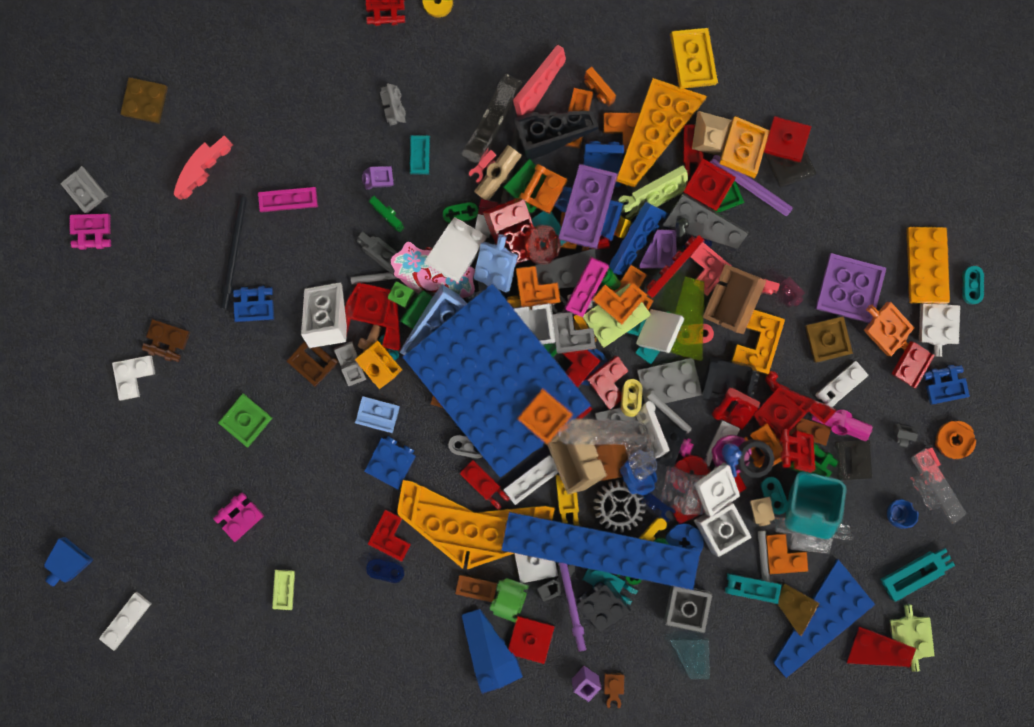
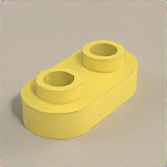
[621,379,643,417]

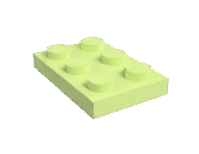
[583,283,651,348]

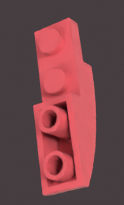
[174,136,233,200]

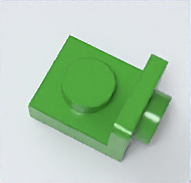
[388,282,415,309]

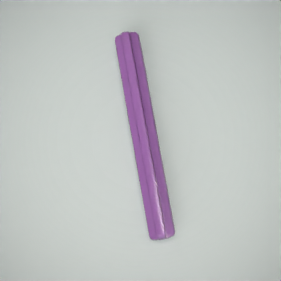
[710,155,792,216]

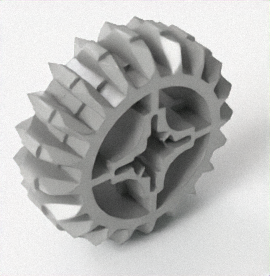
[593,480,646,532]

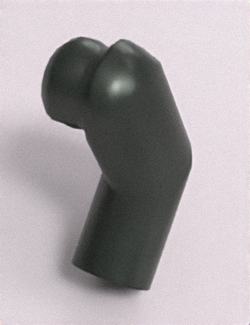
[675,218,689,244]

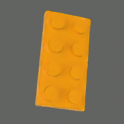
[907,227,950,304]

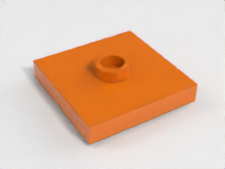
[517,389,573,444]

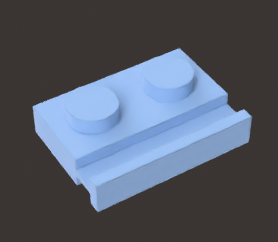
[355,396,400,433]

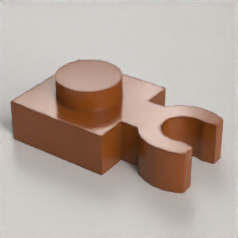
[604,673,624,708]

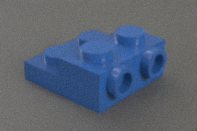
[364,436,417,489]

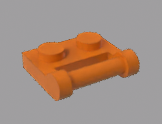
[519,164,568,214]

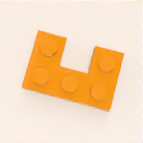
[731,310,785,374]

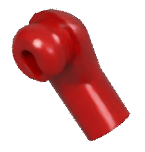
[765,371,789,392]

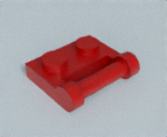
[712,388,760,430]

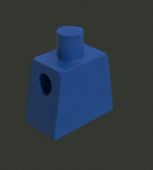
[44,537,94,586]

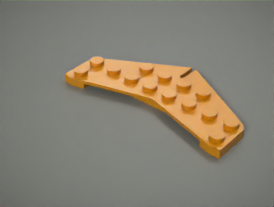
[397,480,554,569]

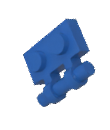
[233,286,274,322]
[923,365,970,405]

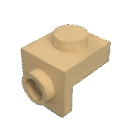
[750,496,775,526]

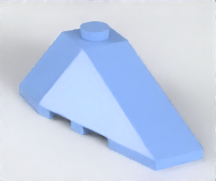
[400,284,468,355]

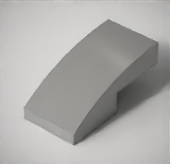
[334,341,366,386]

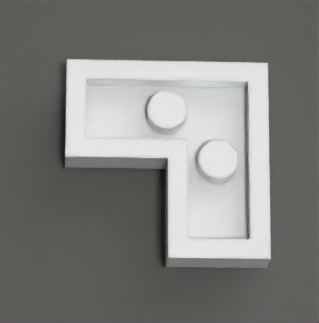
[112,356,155,401]

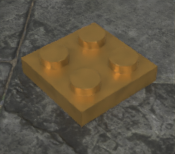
[121,78,168,124]
[805,316,853,363]

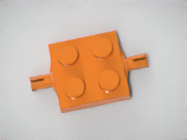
[864,302,914,356]

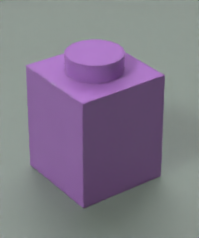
[572,666,601,702]

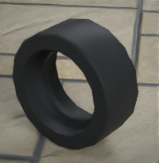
[736,439,775,478]

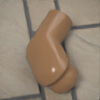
[358,325,382,351]

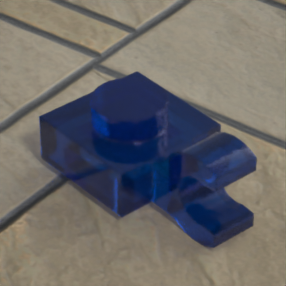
[644,493,676,522]

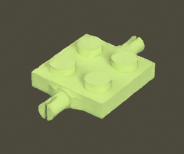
[890,604,935,672]

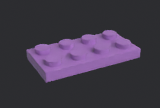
[559,164,618,249]

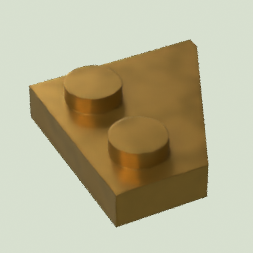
[778,584,820,636]

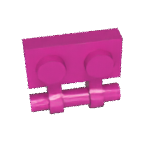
[70,214,111,250]
[213,492,264,542]

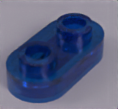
[366,558,405,583]

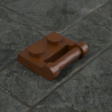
[287,341,339,387]

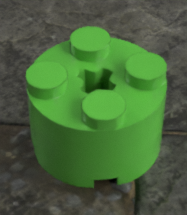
[490,578,528,623]

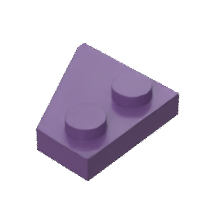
[639,230,676,269]

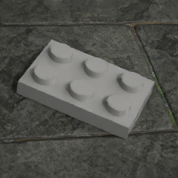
[637,358,702,406]

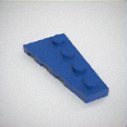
[554,187,624,241]
[609,202,669,276]

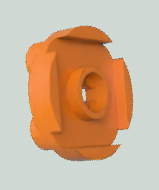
[935,421,976,459]

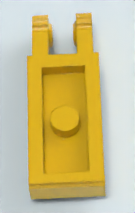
[556,475,579,526]

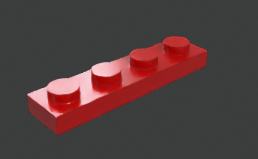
[646,235,704,298]

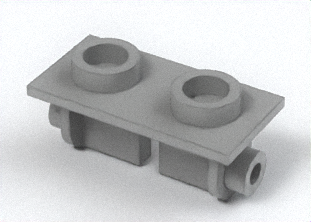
[380,84,406,125]

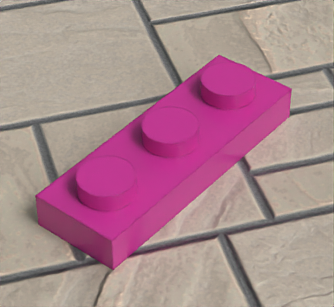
[258,187,318,212]
[565,257,609,317]

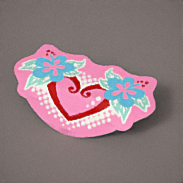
[391,242,475,298]

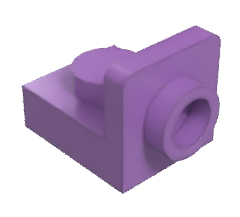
[362,166,394,189]

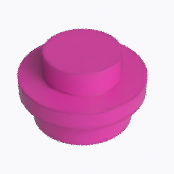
[679,438,694,457]

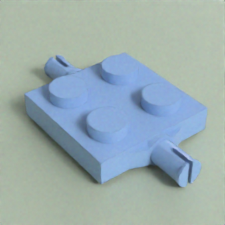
[473,235,518,292]

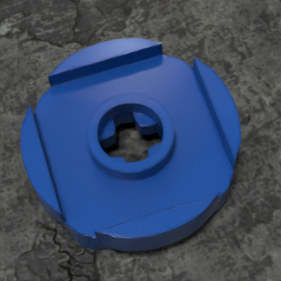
[620,456,657,495]
[665,523,704,553]

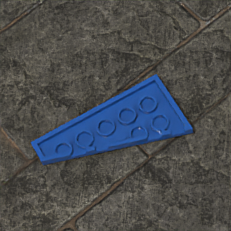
[773,559,875,678]

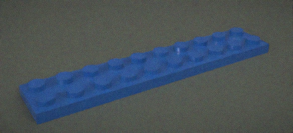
[501,512,700,590]

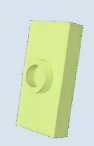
[272,569,295,610]

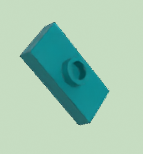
[410,135,430,175]

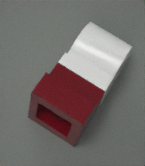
[475,199,498,238]

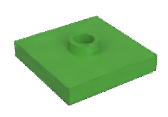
[218,393,273,448]

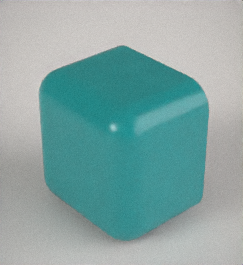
[785,472,846,539]

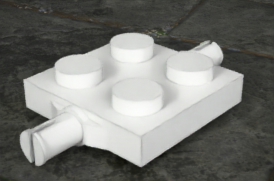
[919,303,960,357]

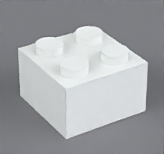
[694,503,751,557]

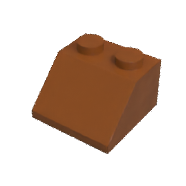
[593,436,631,481]

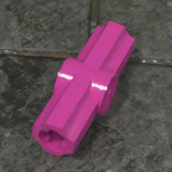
[811,410,873,441]

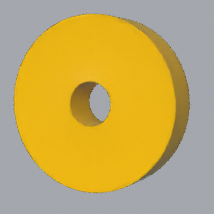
[423,0,453,18]

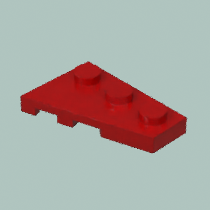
[847,627,917,667]

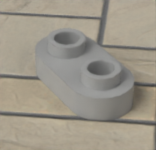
[448,435,483,458]

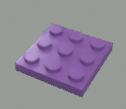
[815,253,886,323]

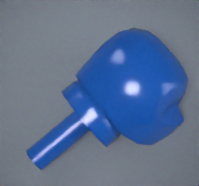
[722,443,741,477]

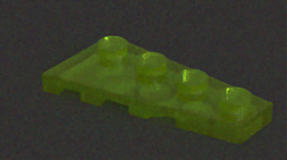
[670,277,704,361]

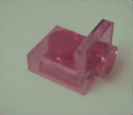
[780,277,805,307]

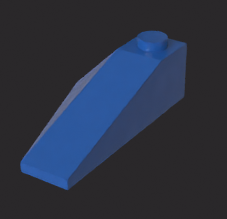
[462,609,523,693]

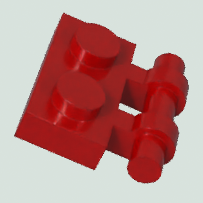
[366,0,405,26]
[780,429,815,473]

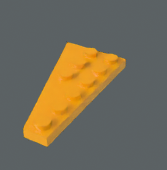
[616,78,707,187]

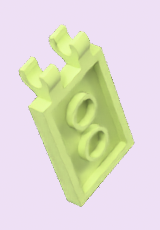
[619,165,688,220]

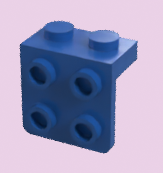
[584,141,624,187]

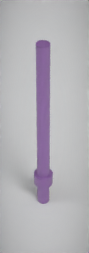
[559,563,586,652]

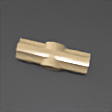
[474,145,522,201]

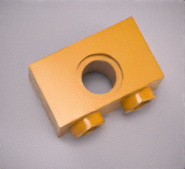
[355,341,402,389]

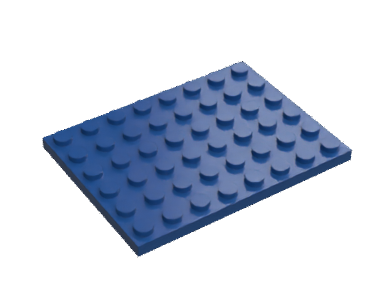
[403,283,591,478]

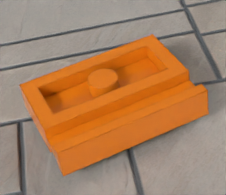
[584,66,616,107]

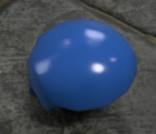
[887,499,919,529]

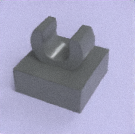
[893,423,918,447]

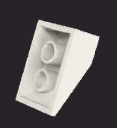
[424,217,488,282]
[301,283,347,348]

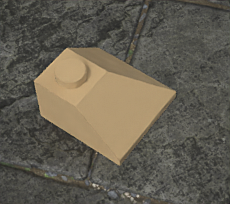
[692,111,732,156]

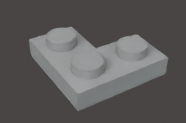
[553,312,596,354]

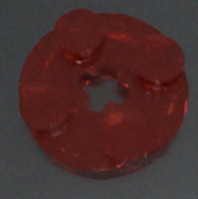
[524,225,561,264]

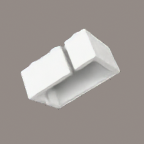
[514,304,556,344]

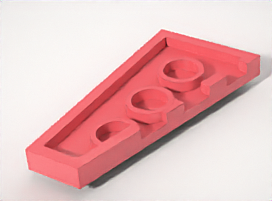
[513,45,566,117]

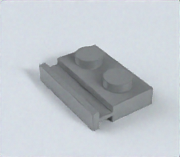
[60,166,108,214]

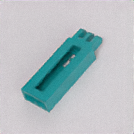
[880,548,955,602]

